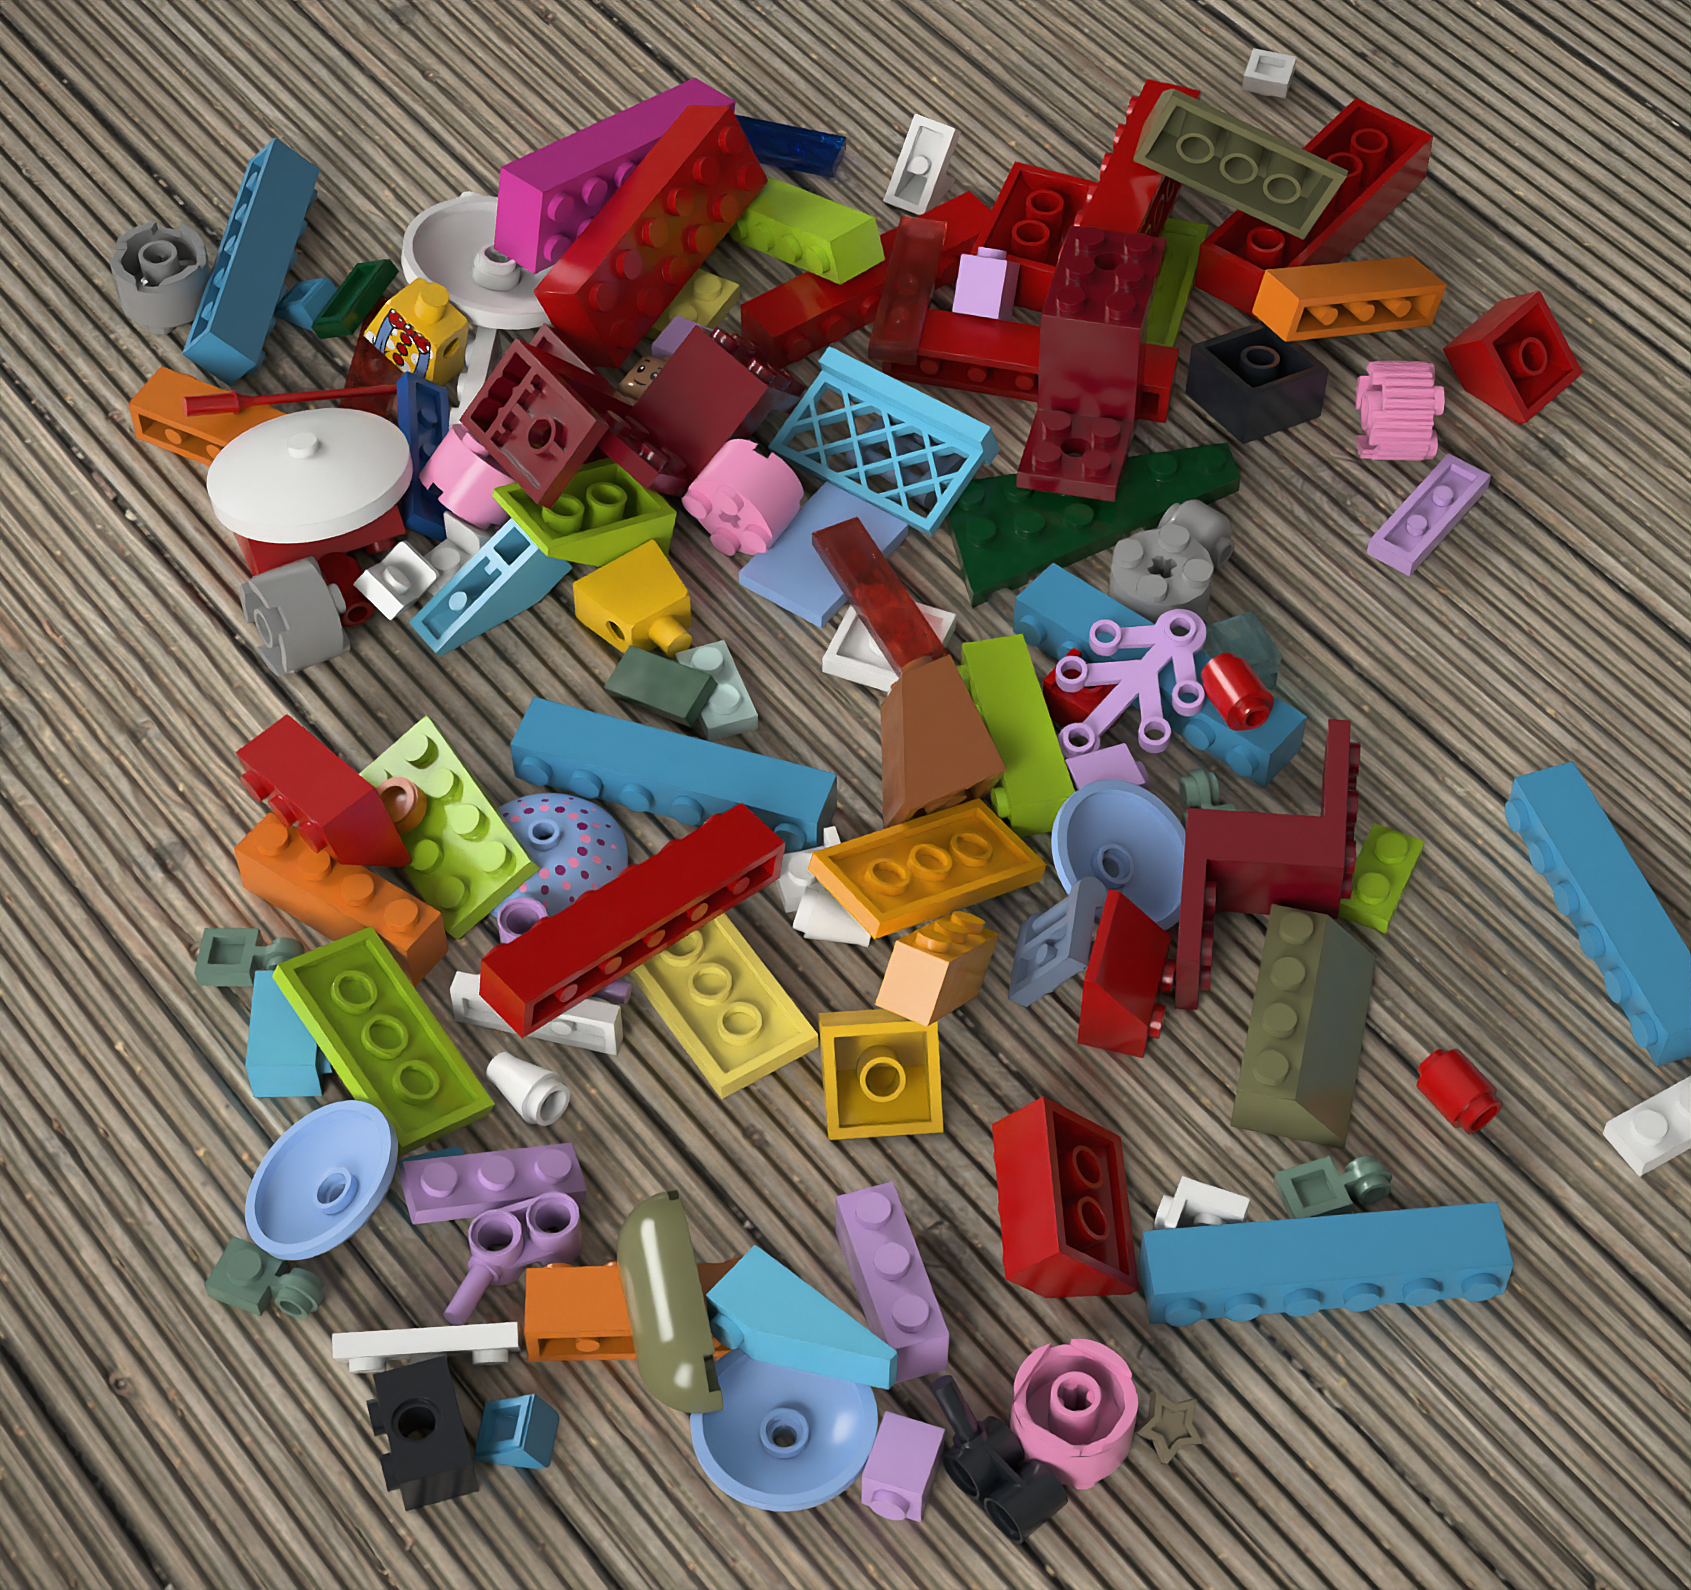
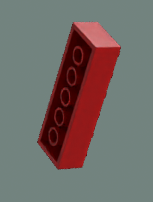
[1058,79,1201,271]
[1195,98,1434,321]
[533,105,768,369]

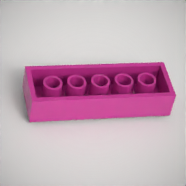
[494,78,736,274]

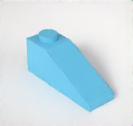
[409,518,573,657]
[706,1245,898,1390]

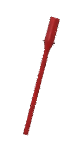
[182,384,397,417]

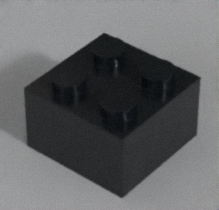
[1185,321,1329,444]

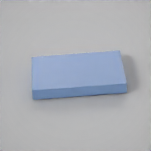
[739,481,909,629]

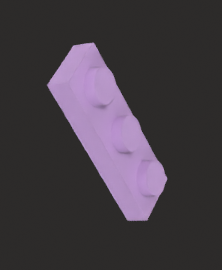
[1367,453,1491,577]
[399,1142,587,1225]

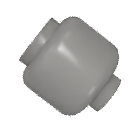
[1158,499,1235,567]

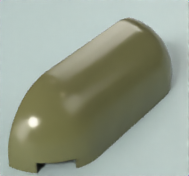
[616,1189,724,1413]

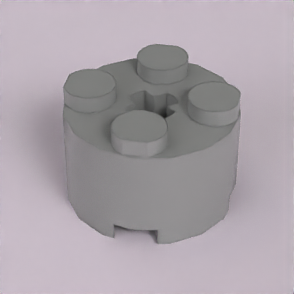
[110,222,211,335]
[1108,524,1214,637]
[240,556,350,676]

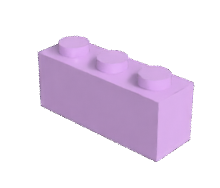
[836,1181,949,1384]

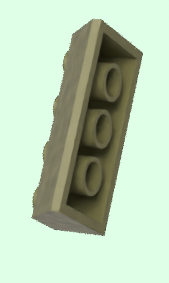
[1133,89,1348,240]
[1230,904,1376,1149]

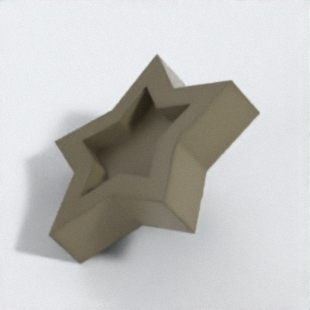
[1134,1391,1204,1464]

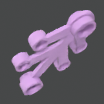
[1056,609,1206,760]

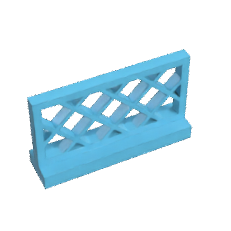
[768,346,1000,537]

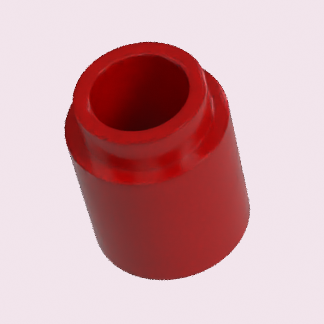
[317,552,377,627]
[1201,653,1274,731]
[1416,1049,1502,1134]

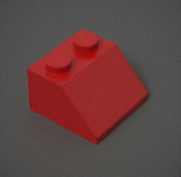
[1442,290,1583,424]
[1077,889,1177,1058]

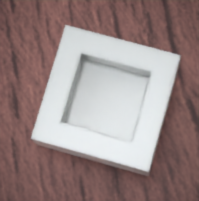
[1242,48,1297,98]

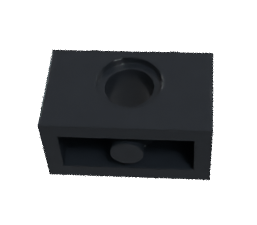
[366,1355,479,1511]

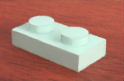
[675,640,758,742]

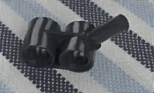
[930,1375,1068,1544]

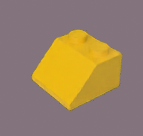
[818,1009,943,1140]

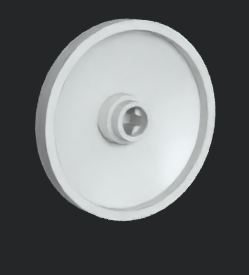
[401,196,554,330]
[207,408,413,543]

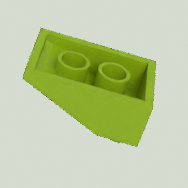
[492,457,677,567]

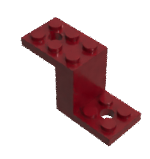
[1016,225,1167,502]
[459,323,633,510]
[596,325,807,498]
[1175,719,1361,1010]

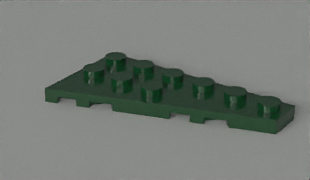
[942,442,1241,608]

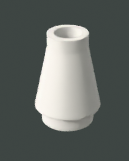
[792,886,871,948]
[486,1052,570,1126]

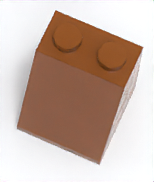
[881,654,1007,829]

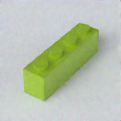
[728,175,885,285]
[956,633,1075,837]

